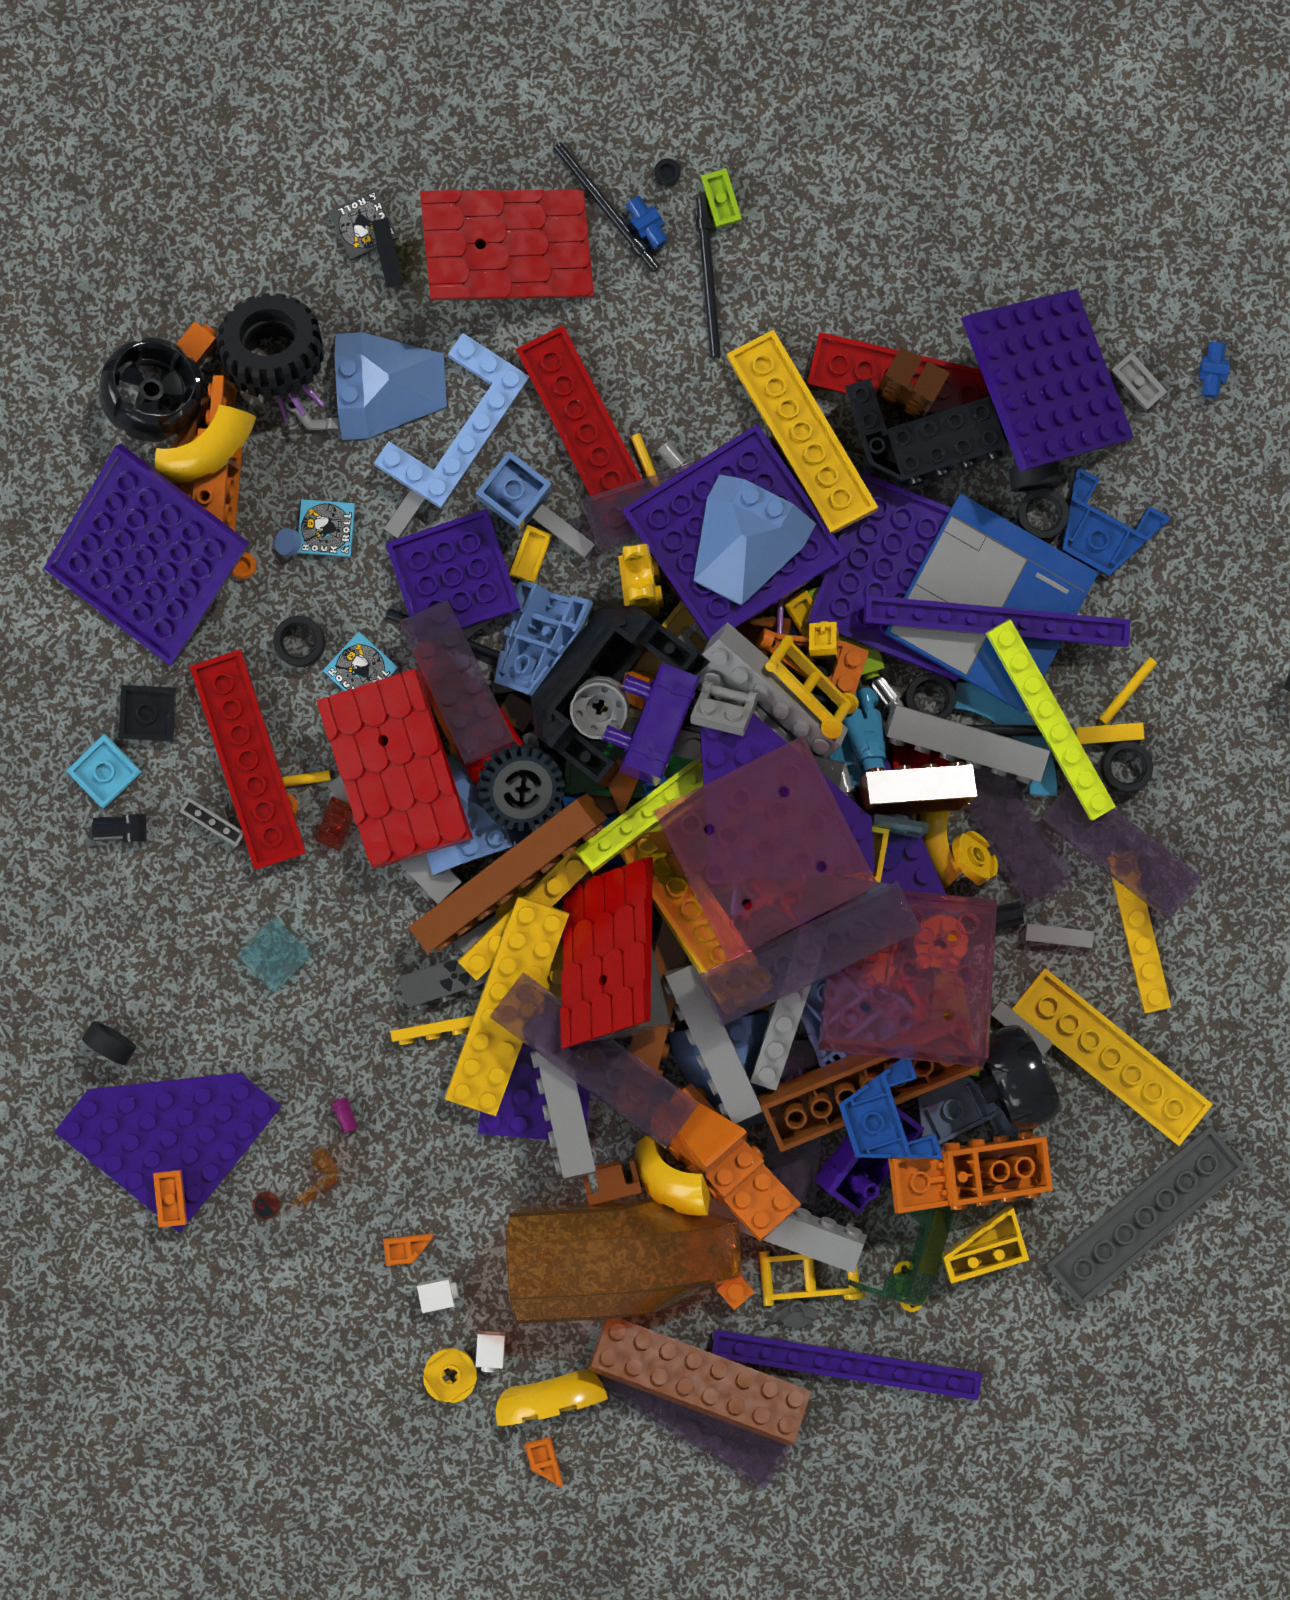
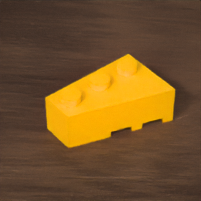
[940,1205,1029,1284]

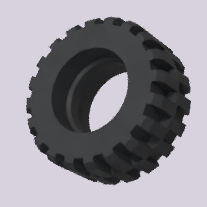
[217,293,324,399]

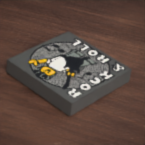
[328,189,399,261]

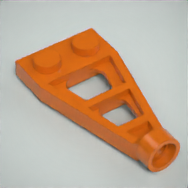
[756,628,869,695]

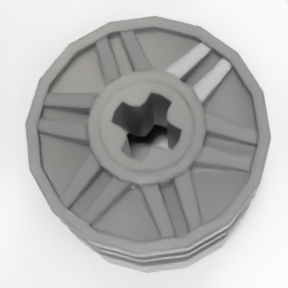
[570,676,630,739]

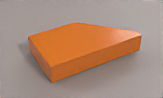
[383,1233,434,1266]
[524,1436,564,1487]

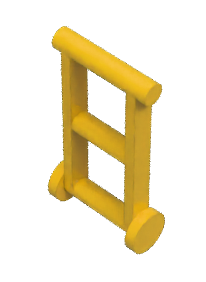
[765,635,859,739]
[759,1251,866,1306]

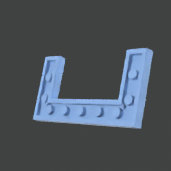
[374,333,530,509]

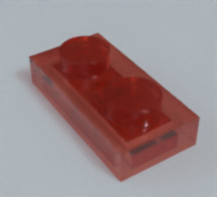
[316,796,354,851]

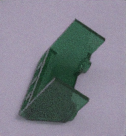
[847,1182,954,1306]

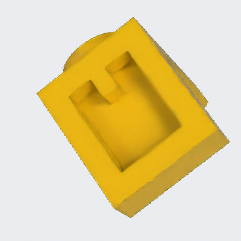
[809,621,840,659]

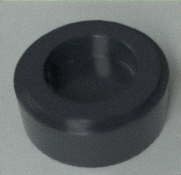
[654,158,681,187]

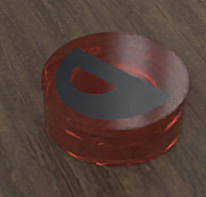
[252,1191,280,1219]

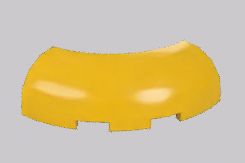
[155,404,256,483]
[917,812,962,889]
[635,1135,710,1216]
[495,1368,608,1426]

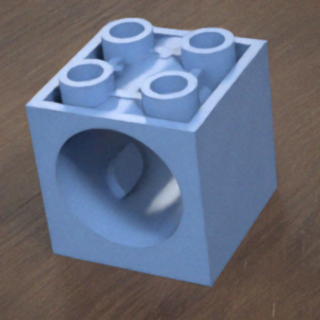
[476,451,553,533]

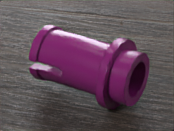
[331,1097,359,1133]

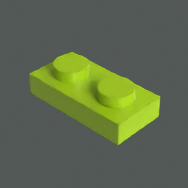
[701,168,742,229]

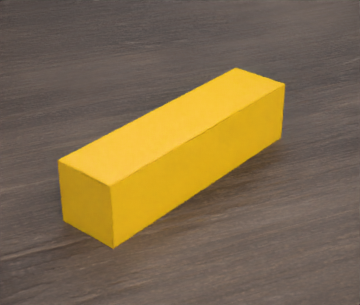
[1074,723,1144,745]

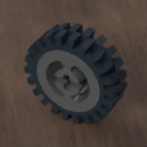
[477,743,565,831]

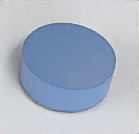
[274,528,301,556]

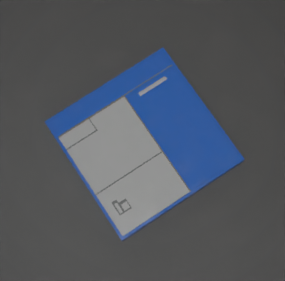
[884,493,1098,713]

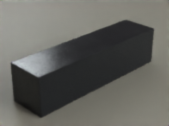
[371,217,403,288]

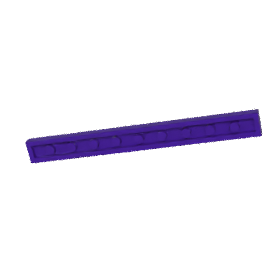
[863,595,1131,647]
[711,1329,982,1400]

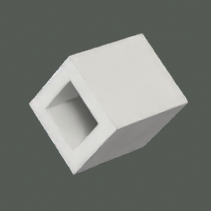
[417,1277,459,1313]
[475,1330,506,1372]

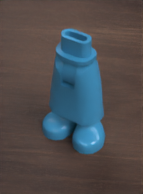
[829,687,887,773]

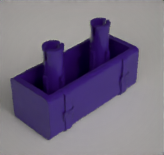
[601,663,700,786]
[814,1108,924,1215]

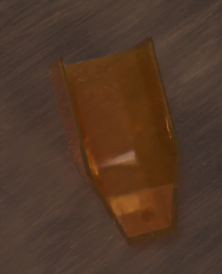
[505,1198,742,1324]

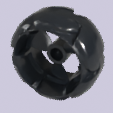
[99,337,204,442]
[978,1025,1060,1130]

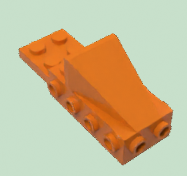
[173,375,243,532]
[650,1083,801,1242]
[888,1131,1053,1214]

